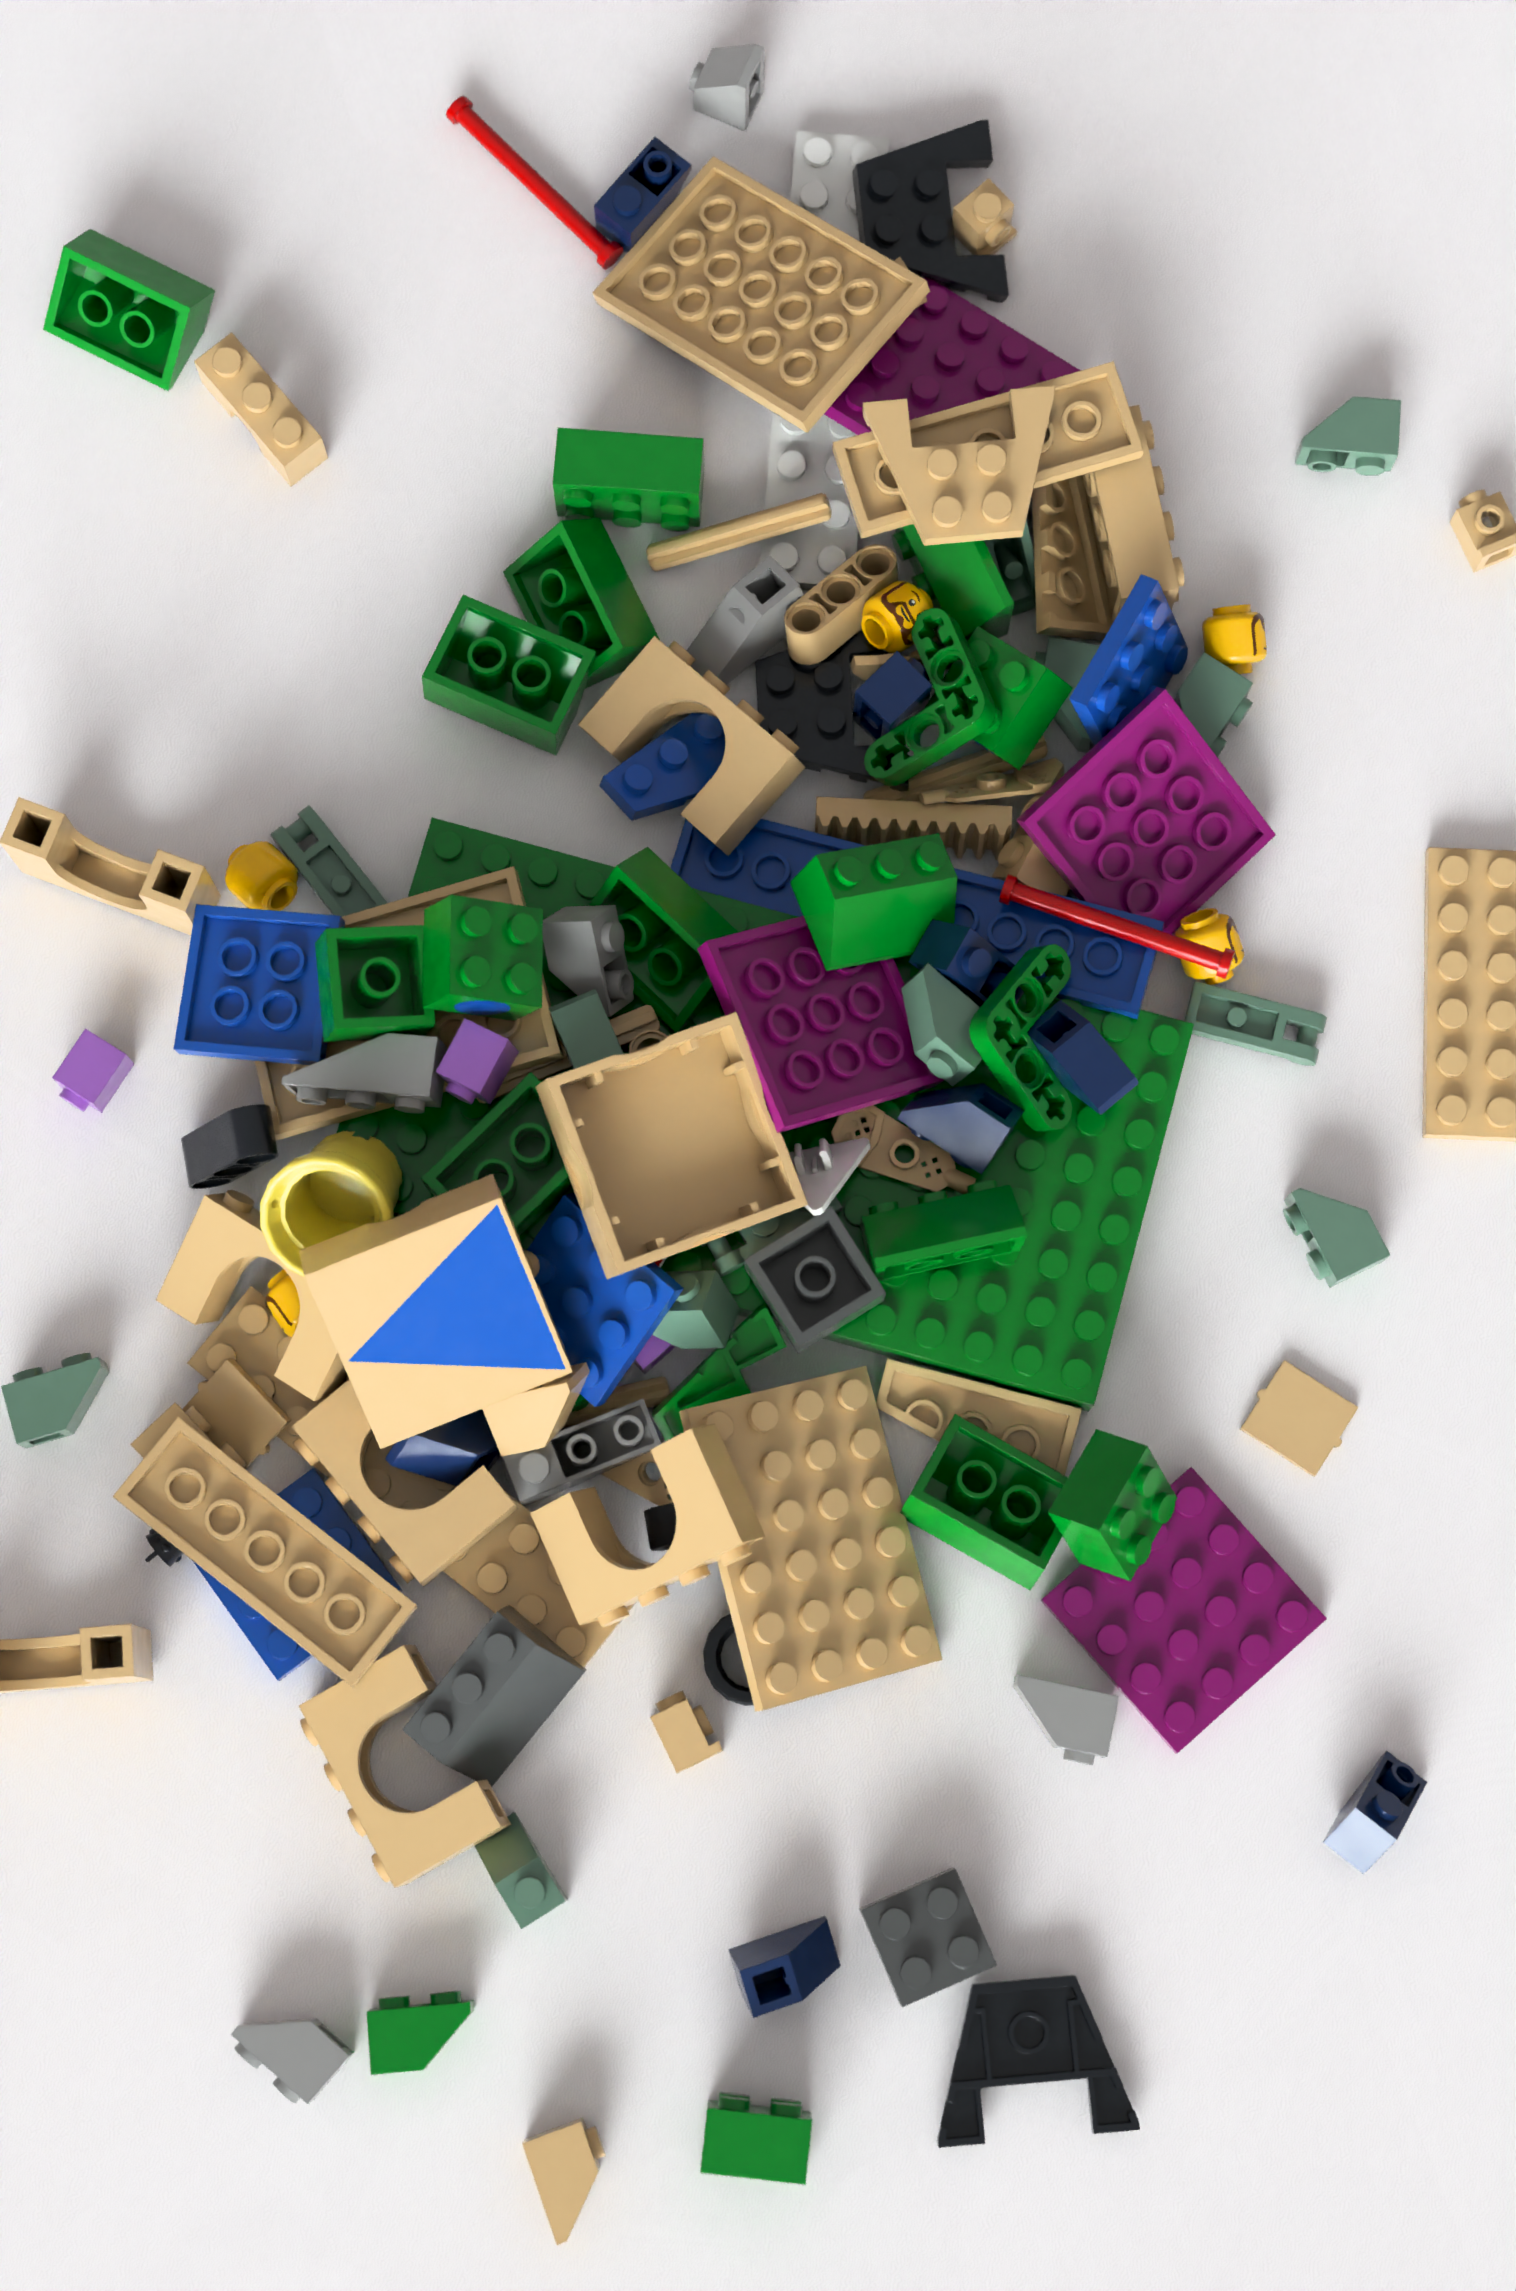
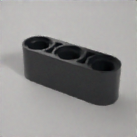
[181,1104,279,1189]

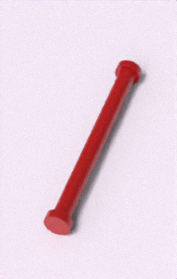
[446,96,623,269]
[999,874,1235,979]

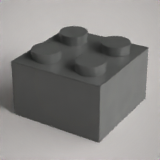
[744,1206,886,1353]
[859,1868,997,2007]

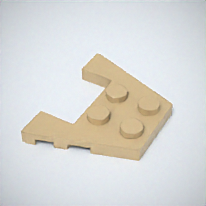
[862,385,1055,546]

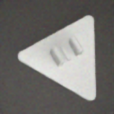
[789,1138,871,1215]

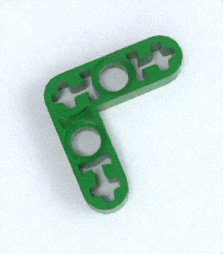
[864,608,996,786]
[969,944,1072,1132]

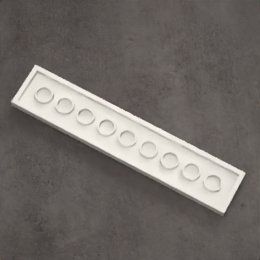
[759,130,890,590]

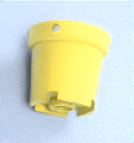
[260,1131,402,1276]

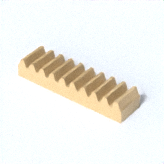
[815,797,1012,860]

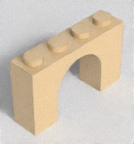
[578,636,805,856]
[0,797,221,935]
[156,1190,347,1401]
[292,1379,517,1587]
[530,1424,766,1628]
[0,1624,153,1693]
[299,1645,511,1888]

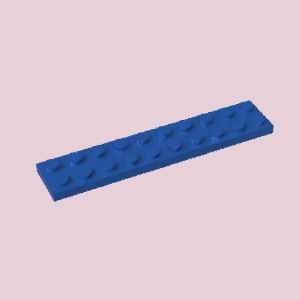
[670,819,1164,1020]

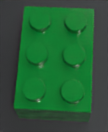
[553,428,704,531]
[421,1072,572,1236]

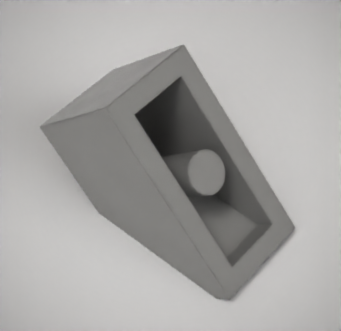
[689,44,765,131]
[1013,1675,1119,1765]

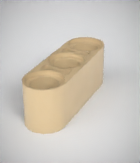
[784,544,899,665]

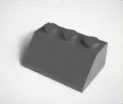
[402,1605,586,1787]

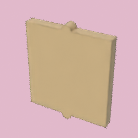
[183,1357,291,1470]
[1240,1360,1359,1477]

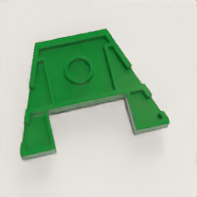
[651,1303,787,1442]

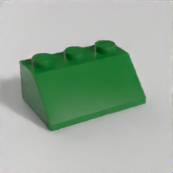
[43,229,215,391]
[503,518,660,689]
[891,524,1014,646]
[422,594,596,755]
[790,833,958,971]
[588,846,739,1033]
[860,1180,1028,1281]
[900,1414,1068,1590]

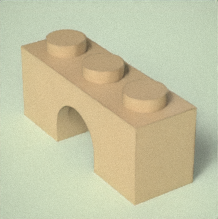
[194,332,328,487]

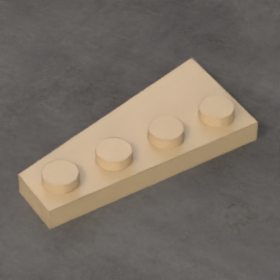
[1032,475,1113,641]
[876,1358,1082,1475]

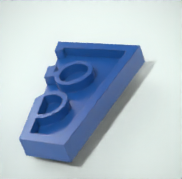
[599,713,725,821]

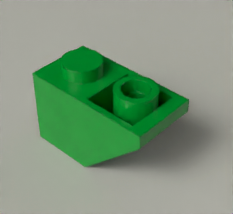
[366,1991,474,2075]

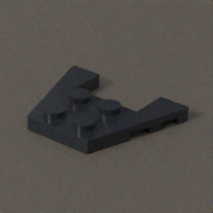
[852,120,1009,302]
[755,629,909,791]
[937,1975,1140,2148]

